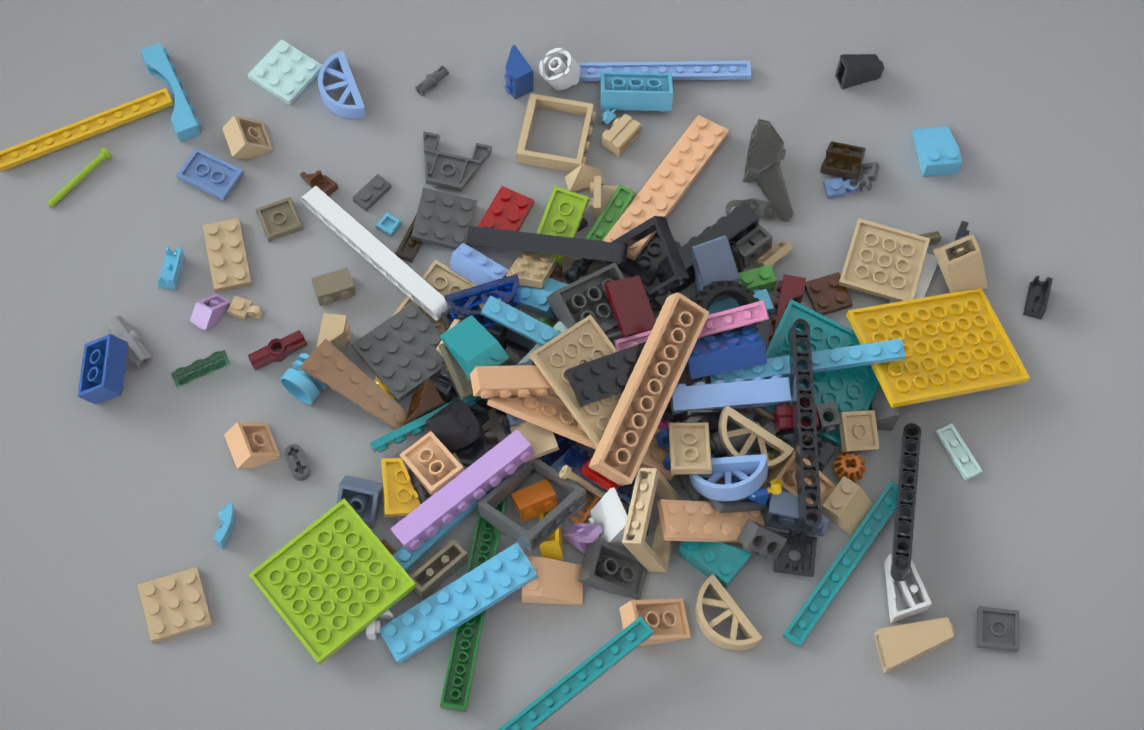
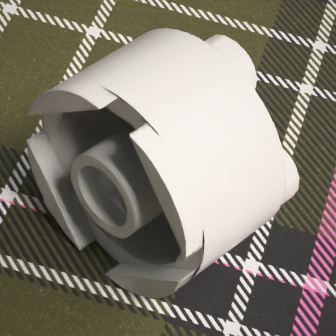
[539,48,581,91]

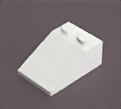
[588,487,628,547]

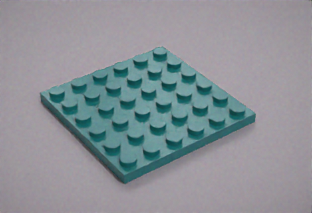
[762,299,879,448]

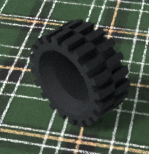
[693,280,761,339]

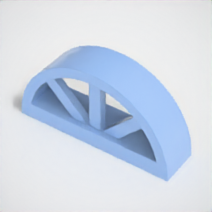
[318,51,366,119]
[689,454,768,501]

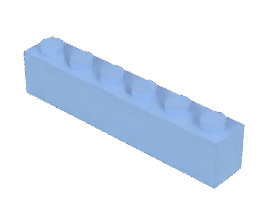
[670,375,791,415]

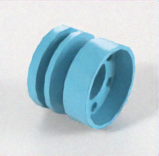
[280,353,326,405]

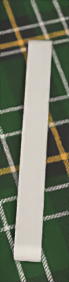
[301,186,452,321]

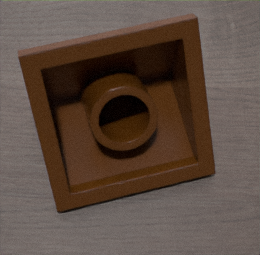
[403,378,444,426]

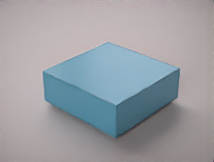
[376,212,402,237]

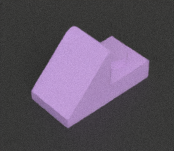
[562,523,603,554]

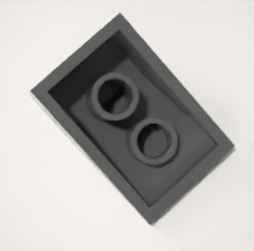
[578,540,648,600]

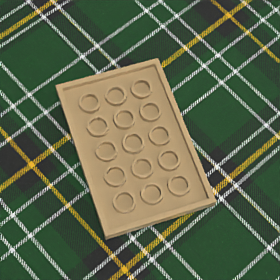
[529,314,622,448]

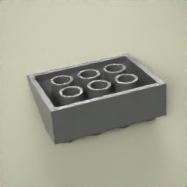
[546,262,624,332]

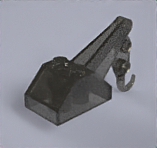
[725,119,794,222]

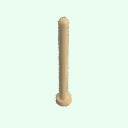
[559,465,630,513]

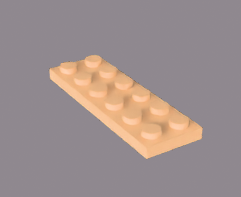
[657,499,765,543]

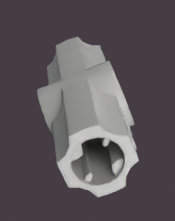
[107,315,152,368]

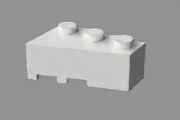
[884,550,932,624]

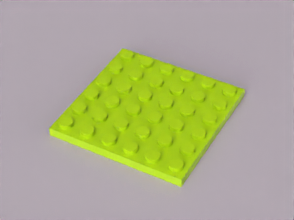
[248,498,417,665]

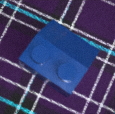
[504,45,533,100]

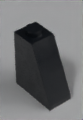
[835,54,884,89]

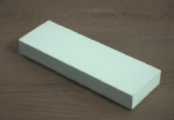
[934,423,983,482]

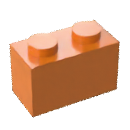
[511,478,558,522]

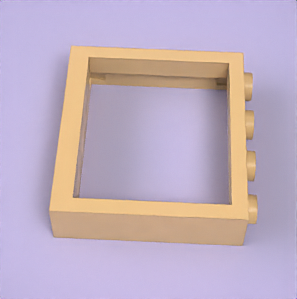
[516,93,597,172]
[622,468,682,573]

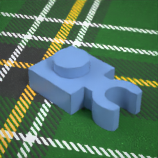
[823,177,857,199]

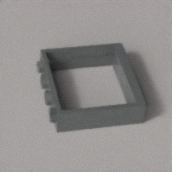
[477,458,587,552]

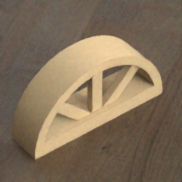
[718,405,794,466]
[695,574,763,651]

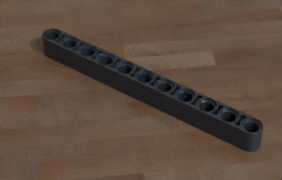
[788,319,822,532]

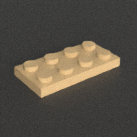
[202,218,252,292]

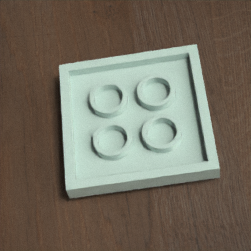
[248,39,322,105]

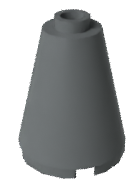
[709,412,761,455]

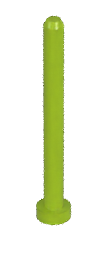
[47,147,112,208]

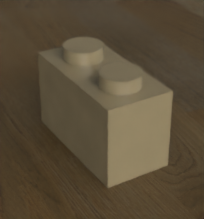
[311,267,356,306]

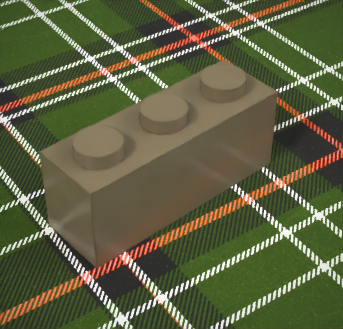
[410,539,468,600]

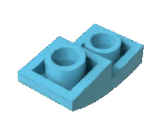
[214,502,235,549]

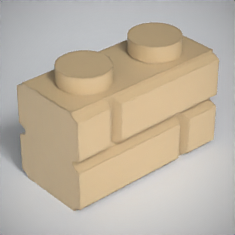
[601,114,642,157]

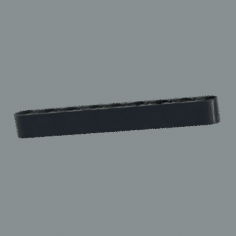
[467,226,628,263]
[890,423,921,581]

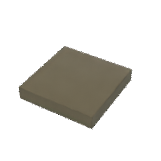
[255,197,304,242]

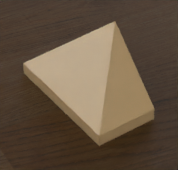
[565,164,605,193]

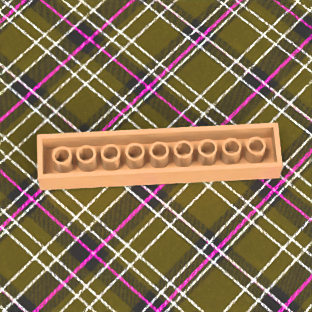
[588,292,710,486]

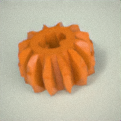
[832,451,866,483]

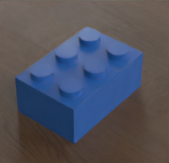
[77,334,128,404]

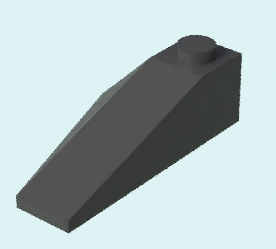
[869,383,899,431]

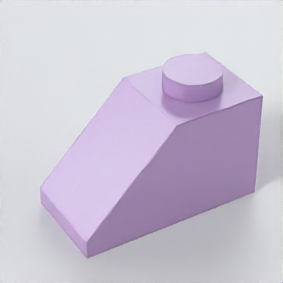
[190,294,231,330]

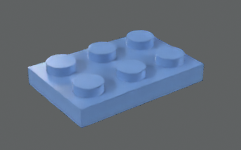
[176,148,244,201]

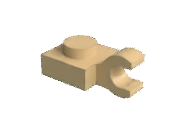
[227,296,263,320]

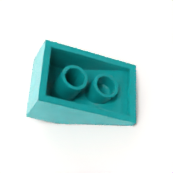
[440,315,509,380]

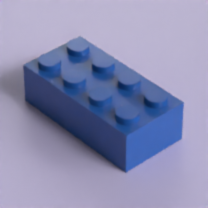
[685,327,767,379]

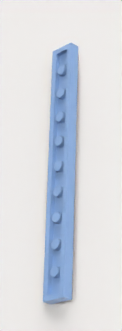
[579,61,751,82]

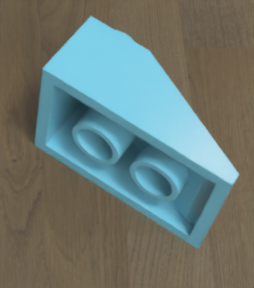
[912,126,962,177]

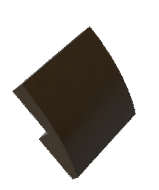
[820,141,866,180]

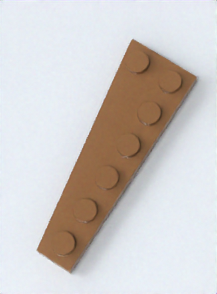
[299,339,407,430]

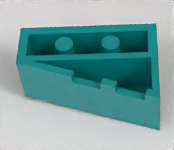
[678,541,752,590]

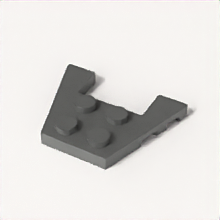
[423,131,492,191]

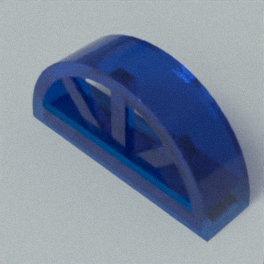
[444,274,521,326]

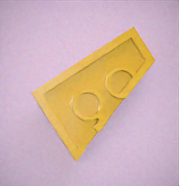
[381,458,421,517]

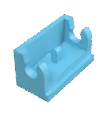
[158,247,185,290]

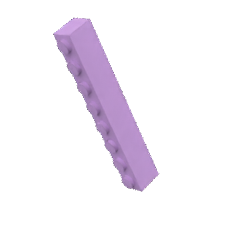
[391,429,535,553]

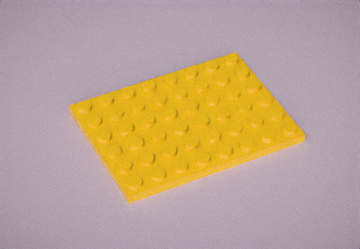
[846,288,1030,408]

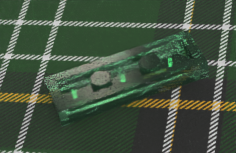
[171,350,230,387]

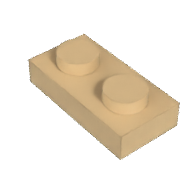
[754,241,793,268]

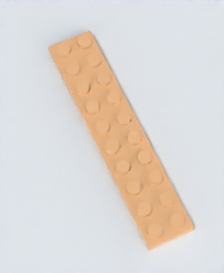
[603,115,729,261]
[487,394,674,481]

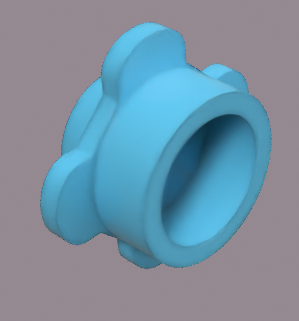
[600,109,617,125]

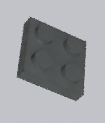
[977,606,1020,652]

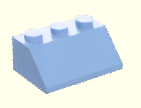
[449,243,510,296]

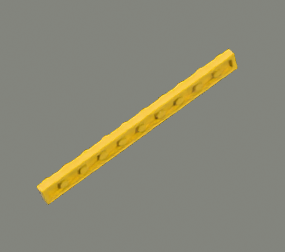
[0,88,173,172]

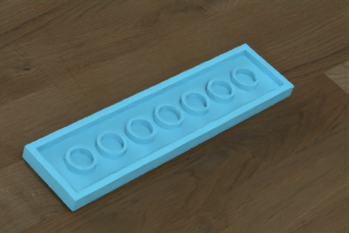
[380,542,539,664]

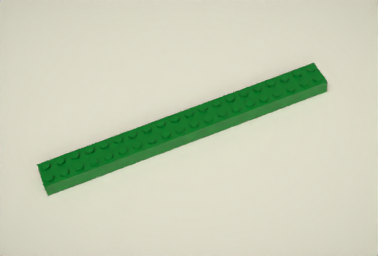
[440,497,508,712]

